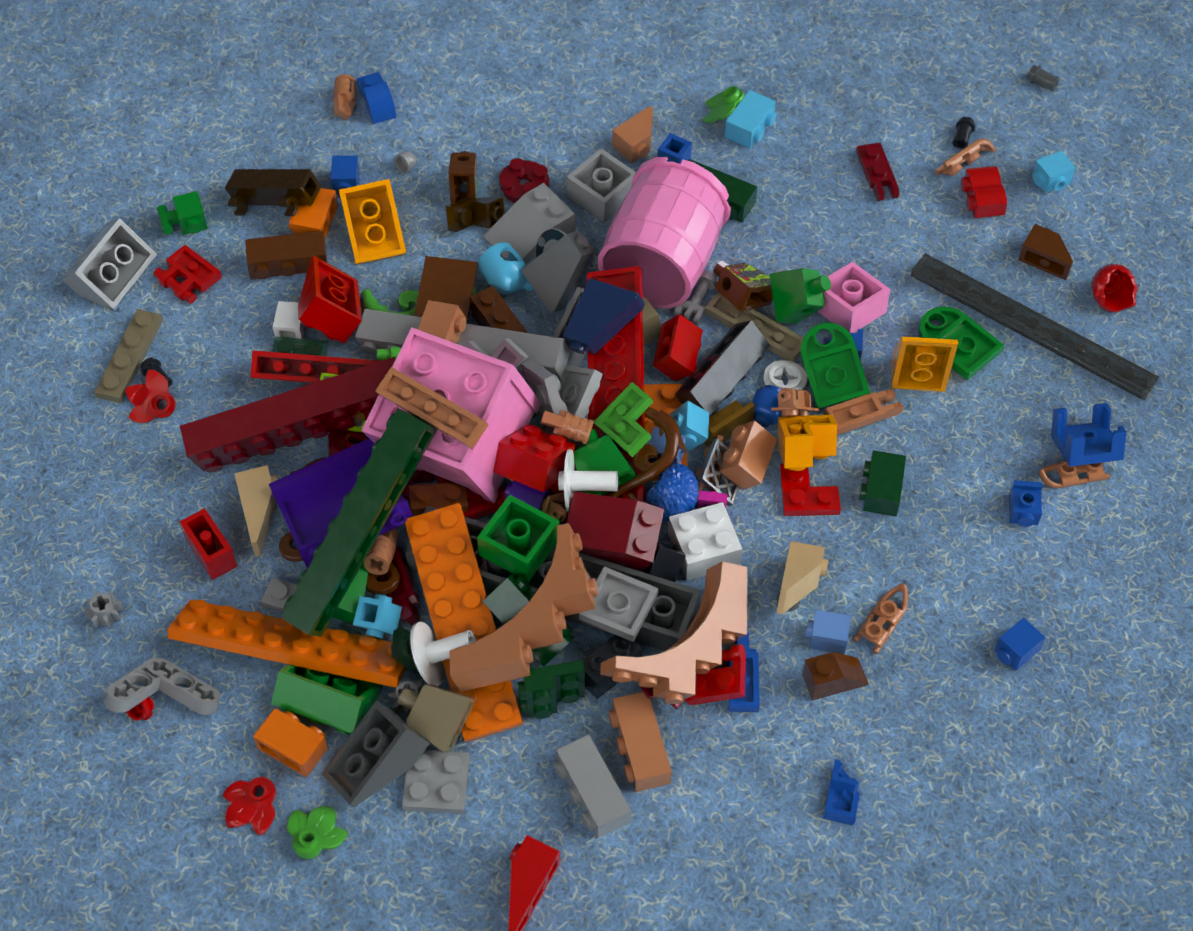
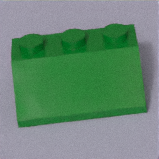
[271,665,383,734]

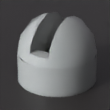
[394,151,416,173]

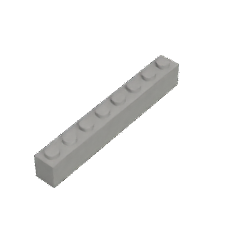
[355,309,570,380]

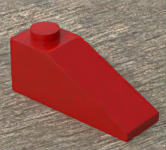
[508,835,561,931]

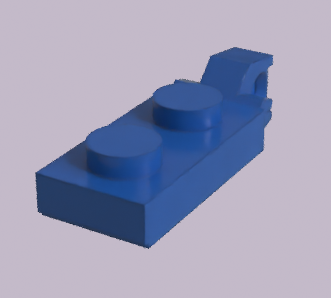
[728,633,760,712]

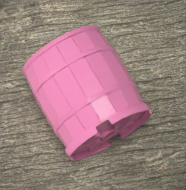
[598,157,731,309]

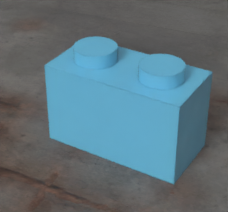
[724,90,777,148]

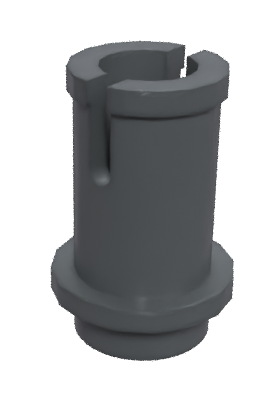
[1027,65,1060,92]

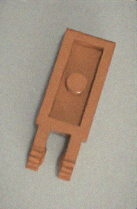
[824,389,904,435]

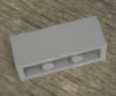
[553,735,632,838]

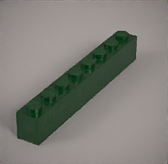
[281,408,437,637]

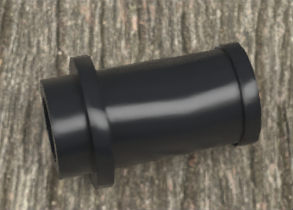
[952,117,976,149]
[140,357,173,387]

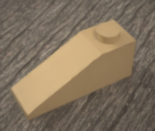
[234,465,277,557]
[777,541,828,614]

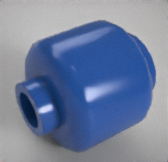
[752,385,783,428]

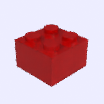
[493,425,575,492]

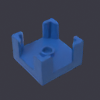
[1051,403,1127,467]

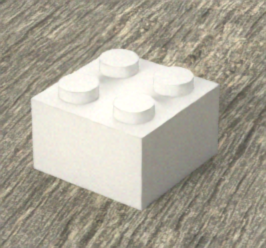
[668,502,742,581]

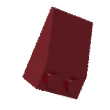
[566,492,664,572]

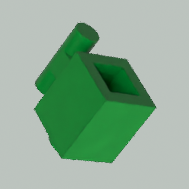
[157,191,208,235]

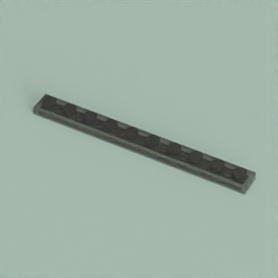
[911,253,1159,401]

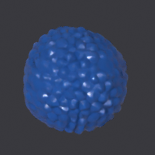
[646,463,699,522]

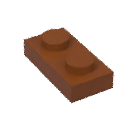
[408,483,468,516]

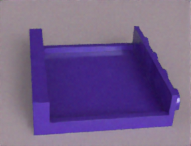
[269,438,413,569]

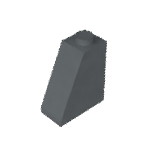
[521,231,592,314]

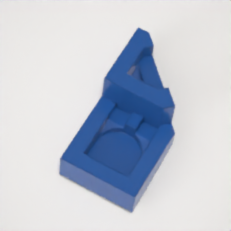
[823,759,860,826]

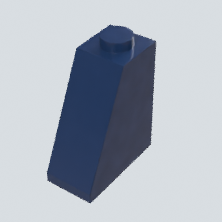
[563,278,645,355]

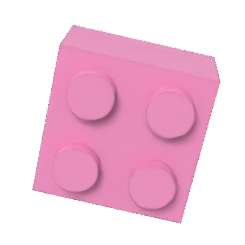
[817,262,890,333]

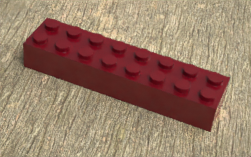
[180,357,396,473]

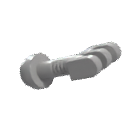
[674,270,717,325]

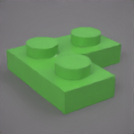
[594,382,654,458]

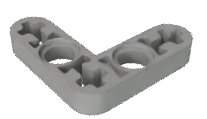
[104,658,220,715]

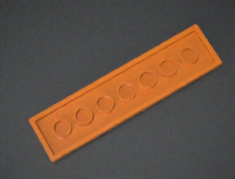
[405,503,524,742]
[168,599,413,688]

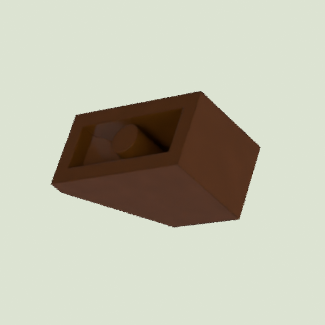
[1018,224,1073,280]
[802,652,869,701]

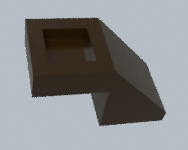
[446,196,505,232]

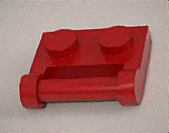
[685,644,746,705]

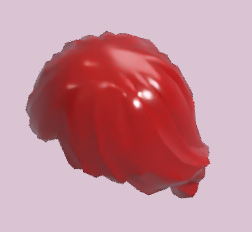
[1091,264,1138,313]

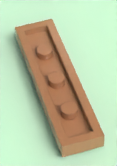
[375,367,488,450]

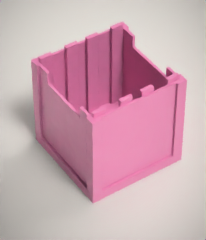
[362,327,541,504]

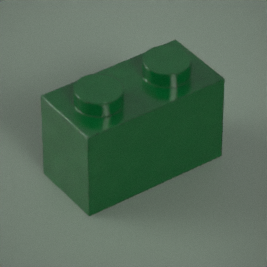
[859,450,906,516]

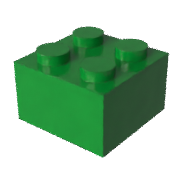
[477,494,559,582]

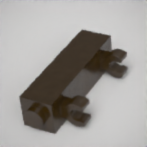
[225,169,321,216]

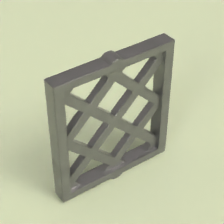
[698,438,739,506]

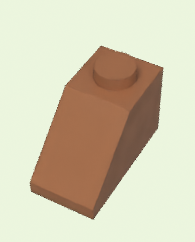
[612,106,653,163]

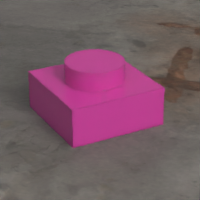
[697,491,728,509]

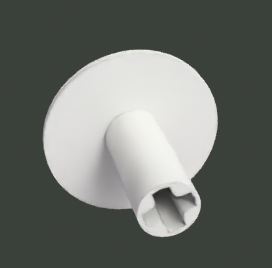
[558,449,618,512]
[410,622,476,686]

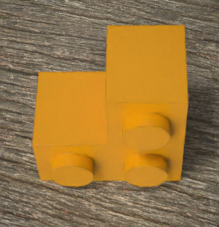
[777,415,837,471]

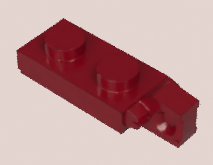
[379,546,421,626]

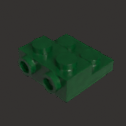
[518,660,585,719]

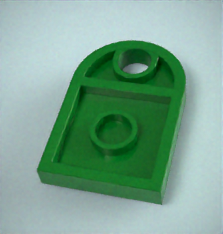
[918,307,1004,380]
[800,323,870,410]

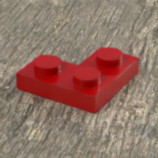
[779,464,841,516]

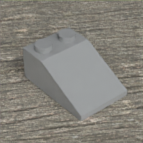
[483,183,575,263]

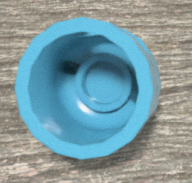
[478,242,533,295]

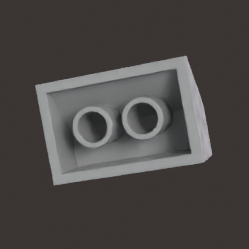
[61,218,157,310]

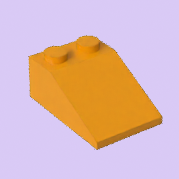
[339,179,407,265]
[891,336,958,392]

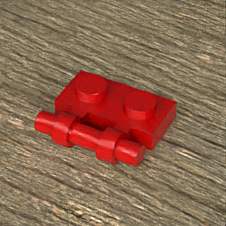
[153,245,222,304]

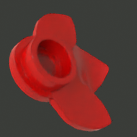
[125,369,176,423]
[223,777,276,836]

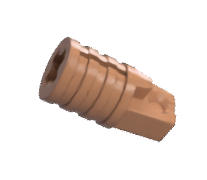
[333,74,357,120]
[541,410,594,445]
[363,528,398,575]

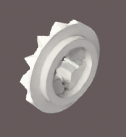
[763,360,807,390]

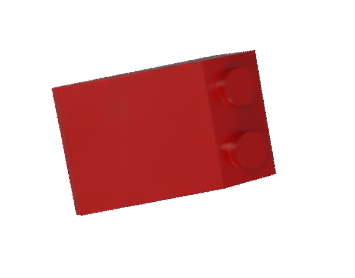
[298,255,362,344]

